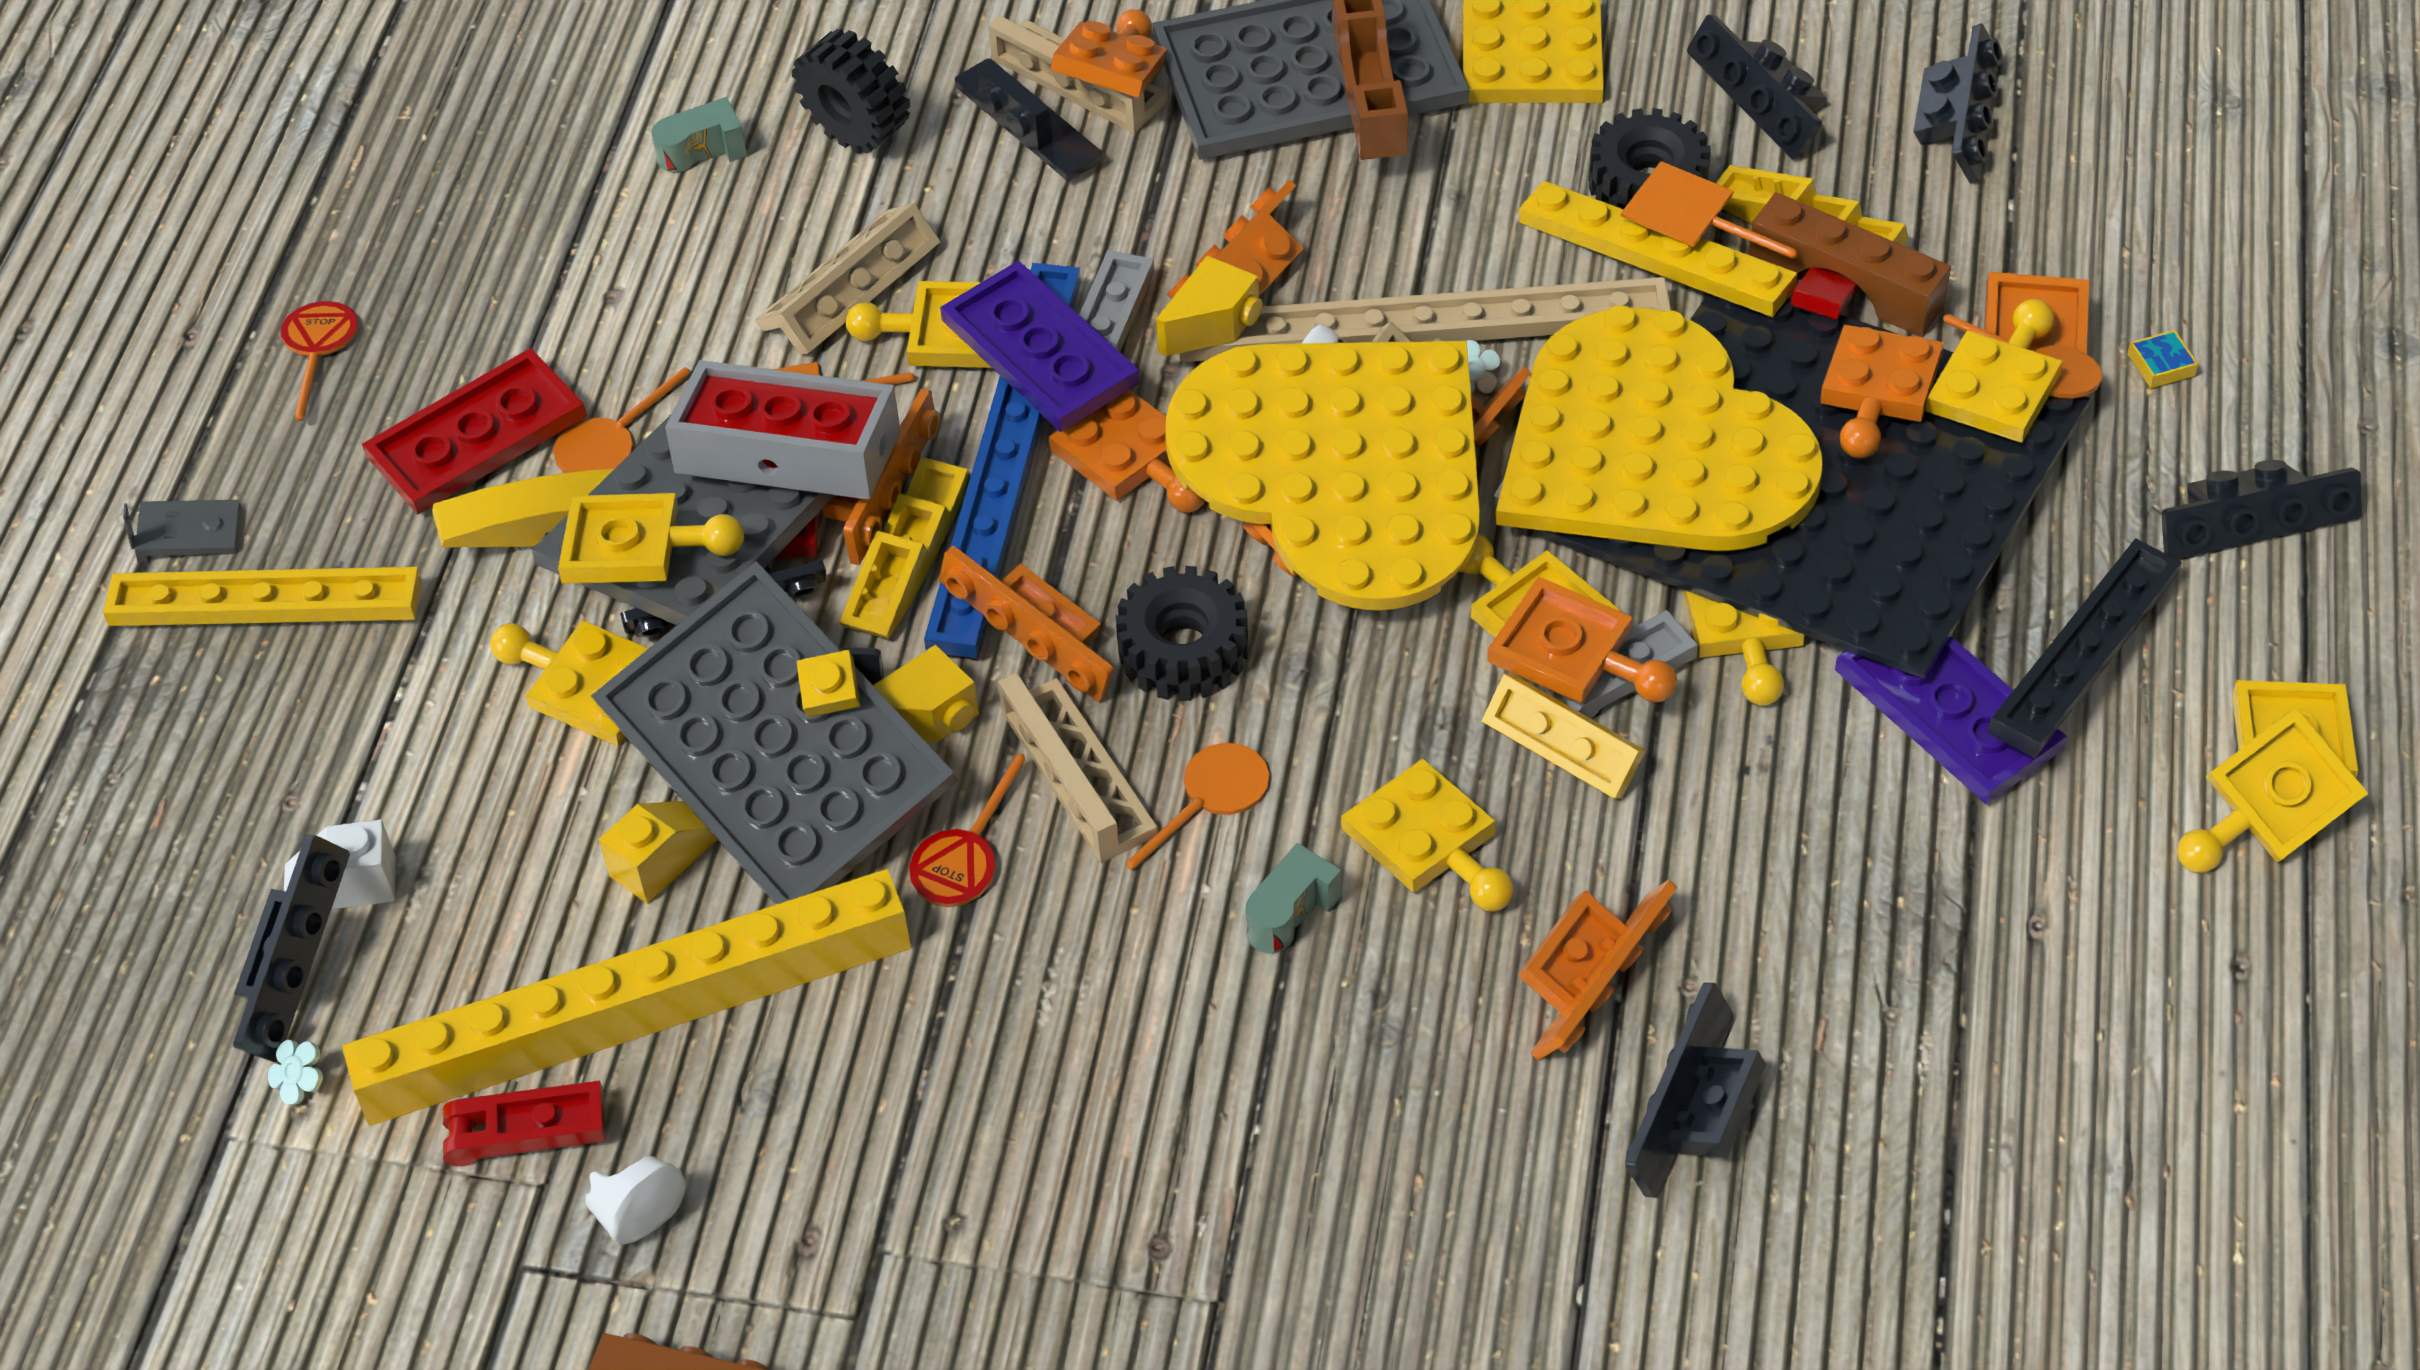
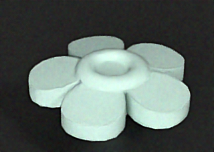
[1467,340,1500,394]
[268,1040,323,1105]

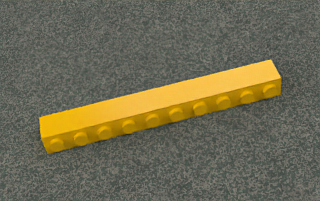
[342,869,911,1126]

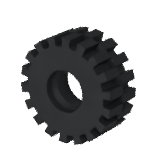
[792,29,911,154]
[1588,108,1711,209]
[1116,565,1249,701]

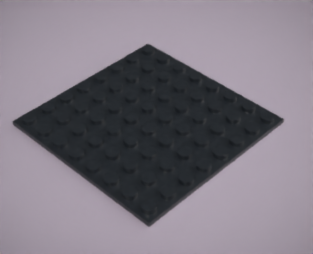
[1542,293,2090,679]

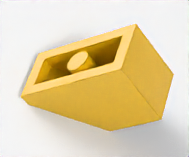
[1156,256,1262,356]
[873,644,979,742]
[598,801,717,904]

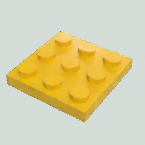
[1463,0,1603,103]

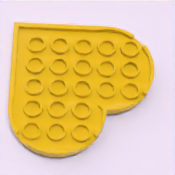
[1496,305,1822,551]
[1165,341,1479,610]

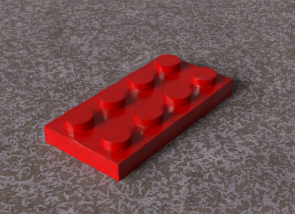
[362,348,587,515]

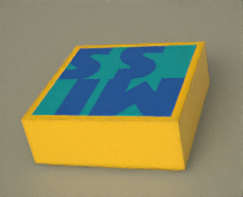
[2127,330,2199,389]

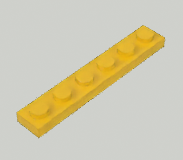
[1519,180,1797,317]
[103,567,422,626]

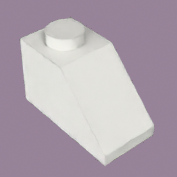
[284,820,396,909]

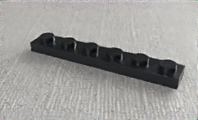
[1987,538,2182,758]

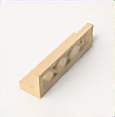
[988,15,1169,134]
[755,203,941,355]
[998,672,1158,863]

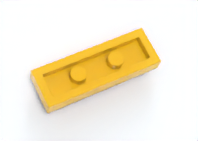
[1481,674,1646,799]

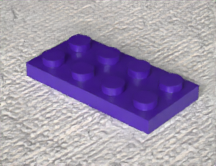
[940,260,1140,432]
[1835,636,2067,805]

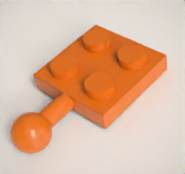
[1050,9,1167,98]
[1984,272,2089,354]
[1820,324,1944,459]
[1048,390,1206,513]
[1487,576,1677,704]

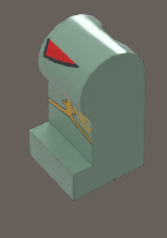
[651,97,747,172]
[1245,843,1342,953]

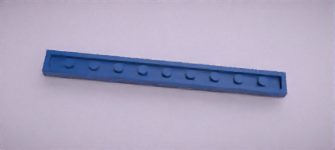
[924,263,1081,658]

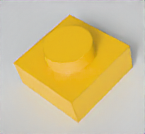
[796,650,860,717]

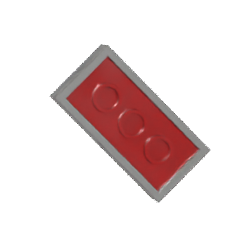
[665,360,900,500]

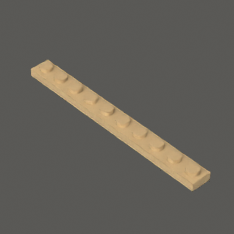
[1179,277,1671,362]

